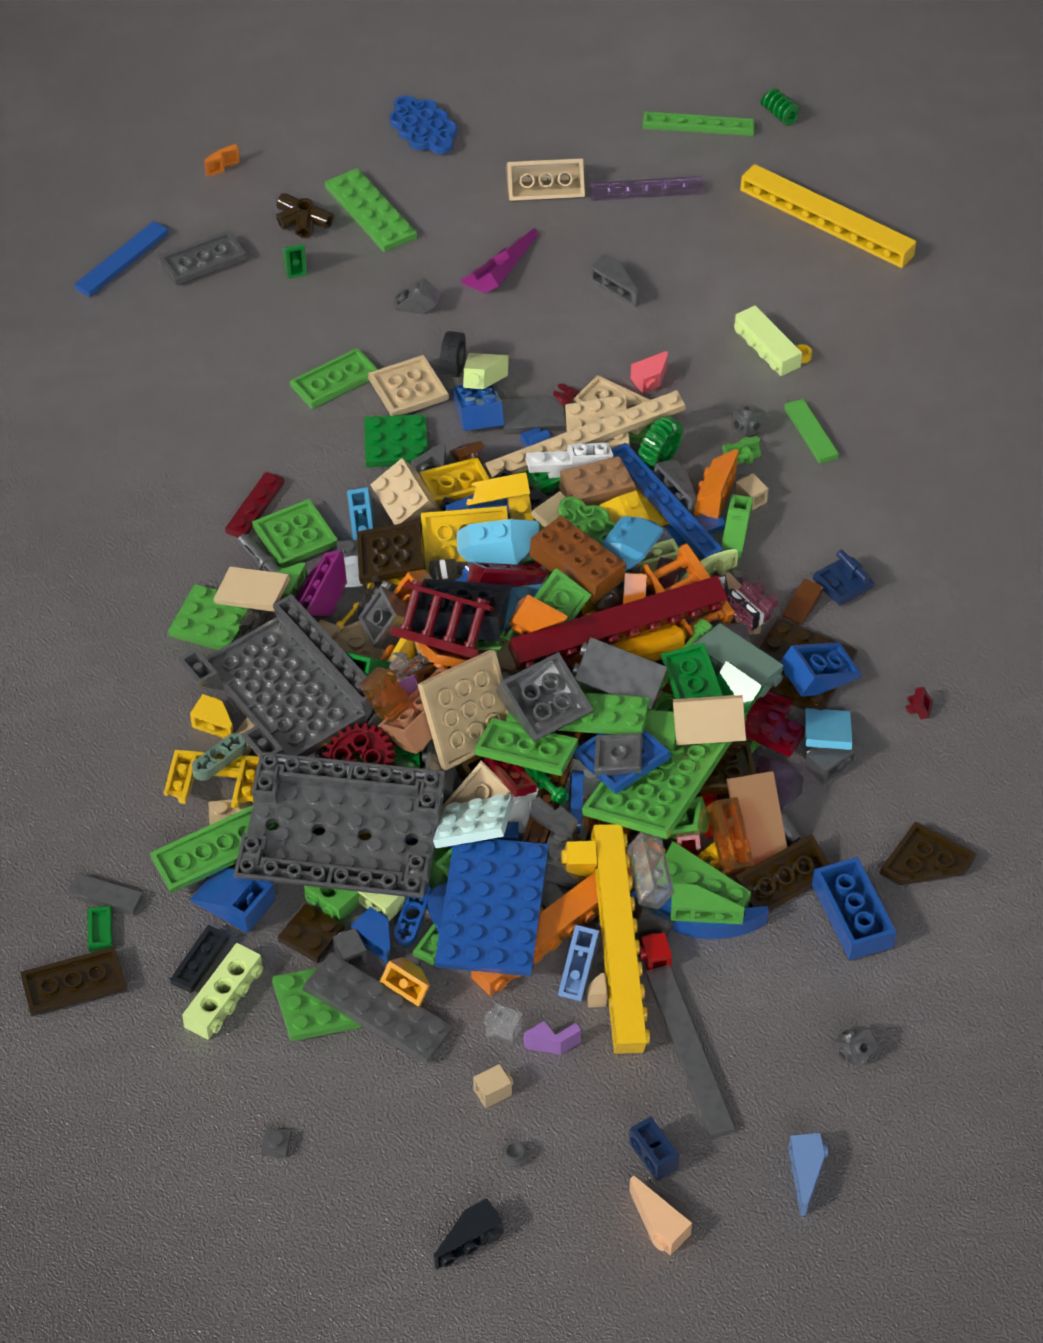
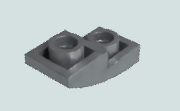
[529,797,578,838]

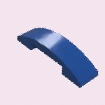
[672,906,769,939]

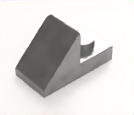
[411,442,446,474]

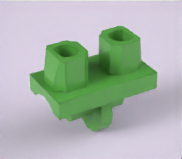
[722,436,761,465]

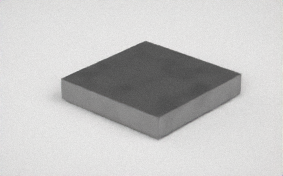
[594,733,643,776]

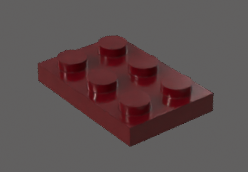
[745,703,805,758]

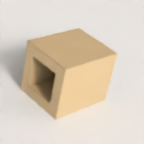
[735,473,769,510]
[473,1064,514,1108]

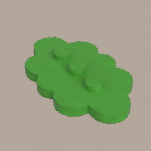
[556,496,627,572]

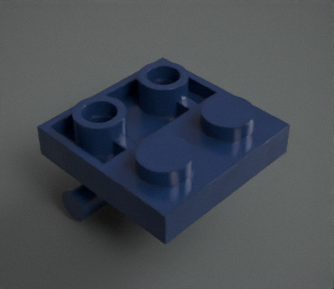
[813,549,874,606]

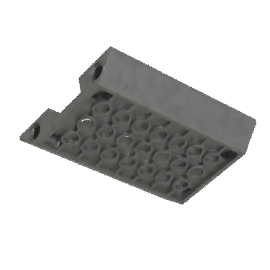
[233,752,445,899]

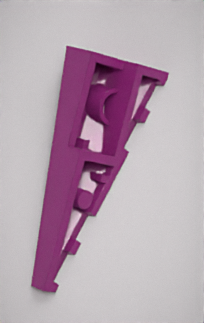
[460,227,538,293]

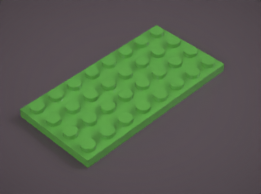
[582,692,746,839]

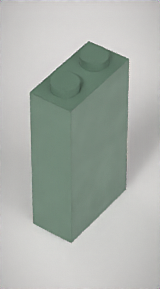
[693,623,784,700]

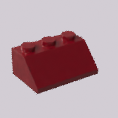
[467,562,547,588]

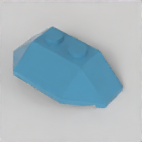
[602,516,664,570]

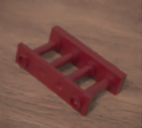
[390,580,495,658]

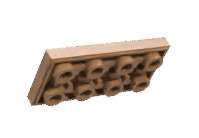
[727,771,787,871]

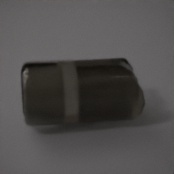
[239,608,272,634]

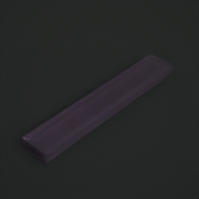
[589,176,704,201]

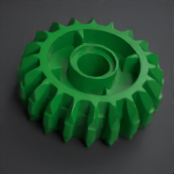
[638,416,684,471]

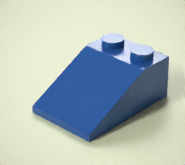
[780,642,862,696]

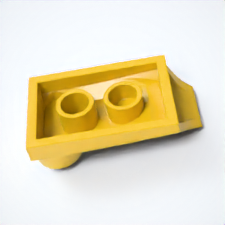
[419,457,491,507]

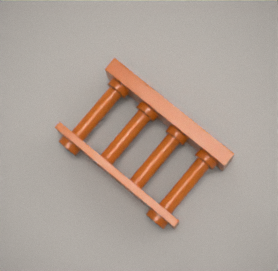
[641,544,735,643]

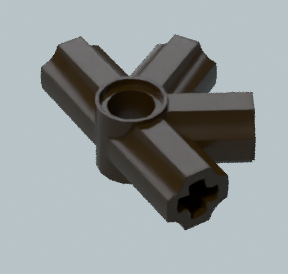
[276,193,334,238]

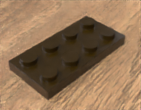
[20,946,127,1017]

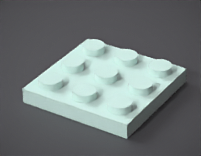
[433,794,514,848]

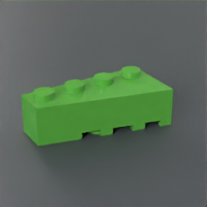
[653,841,751,908]

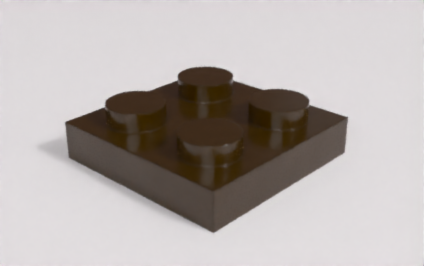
[278,903,345,963]

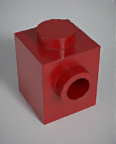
[638,932,672,970]

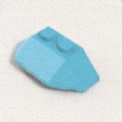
[457,519,540,564]

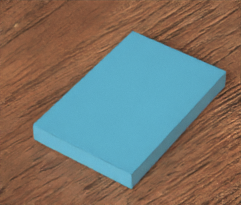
[805,708,852,750]

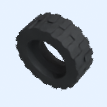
[440,331,466,377]

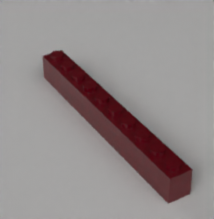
[508,575,727,670]

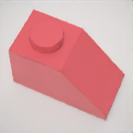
[630,351,668,394]

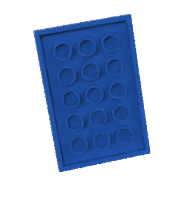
[435,839,549,977]

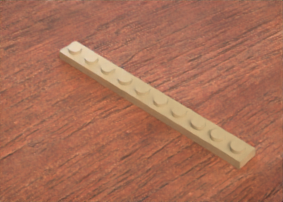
[485,390,686,478]

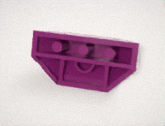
[295,550,347,618]

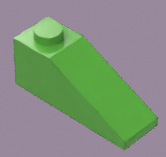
[671,883,744,925]

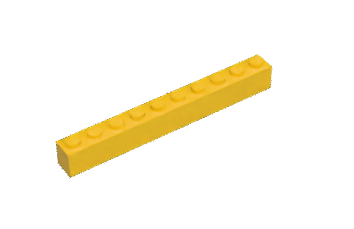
[740,164,916,268]
[591,824,650,1054]

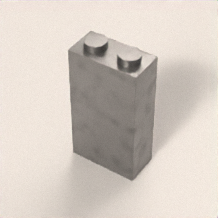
[572,638,667,710]

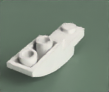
[526,443,613,478]

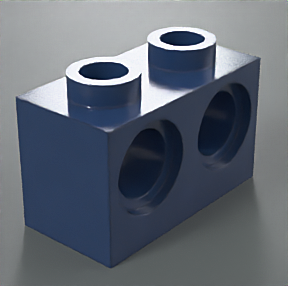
[629,1116,679,1181]

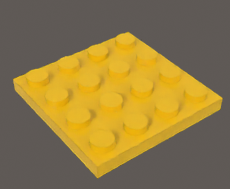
[421,506,508,581]

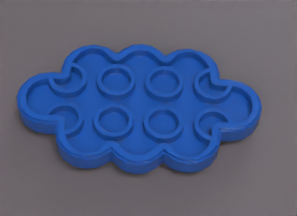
[389,95,457,154]

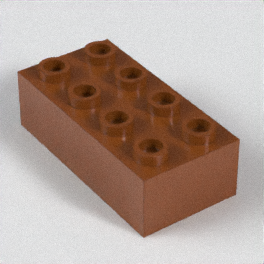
[529,516,626,604]

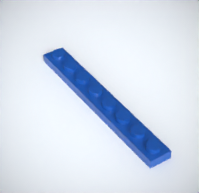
[611,443,723,560]

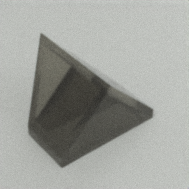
[632,894,675,946]

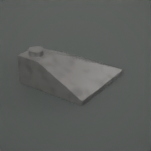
[496,652,594,742]

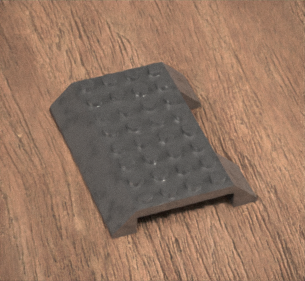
[178,594,381,757]

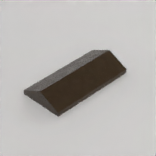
[734,834,829,912]

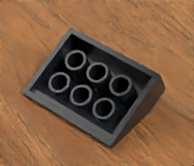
[411,579,512,642]

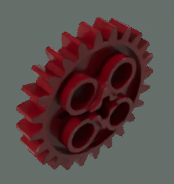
[323,723,397,766]

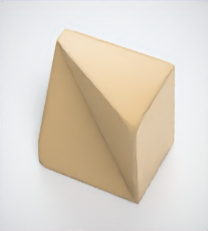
[586,973,608,1008]

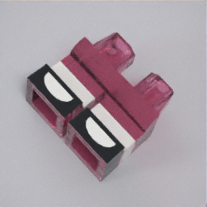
[726,580,778,631]

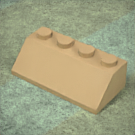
[506,158,585,201]

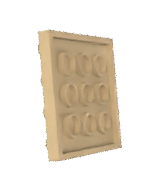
[417,650,508,770]

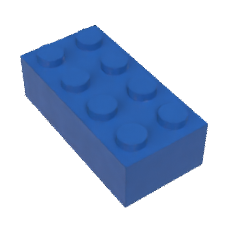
[812,857,896,961]

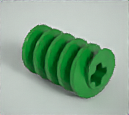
[760,88,799,126]

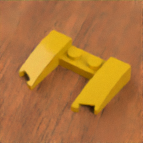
[466,472,534,521]
[164,750,259,808]

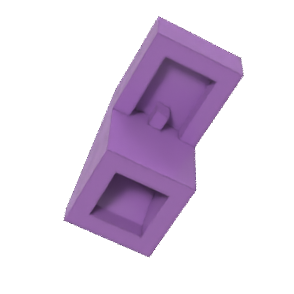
[524,1021,581,1055]

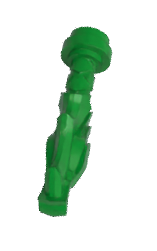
[521,766,569,805]

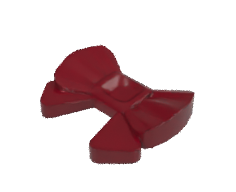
[553,384,580,405]

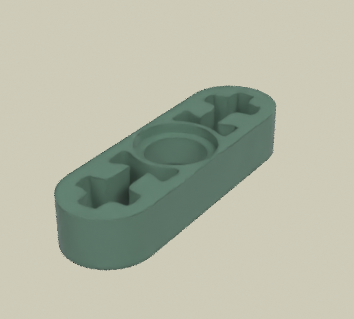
[192,733,246,781]

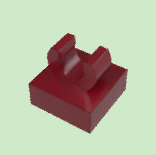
[905,687,933,719]

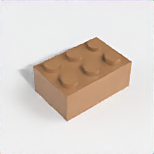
[559,456,635,506]

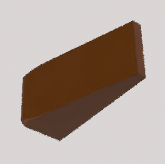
[782,579,823,625]

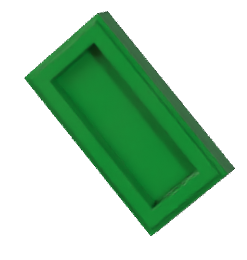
[88,906,113,952]

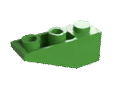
[721,494,753,561]

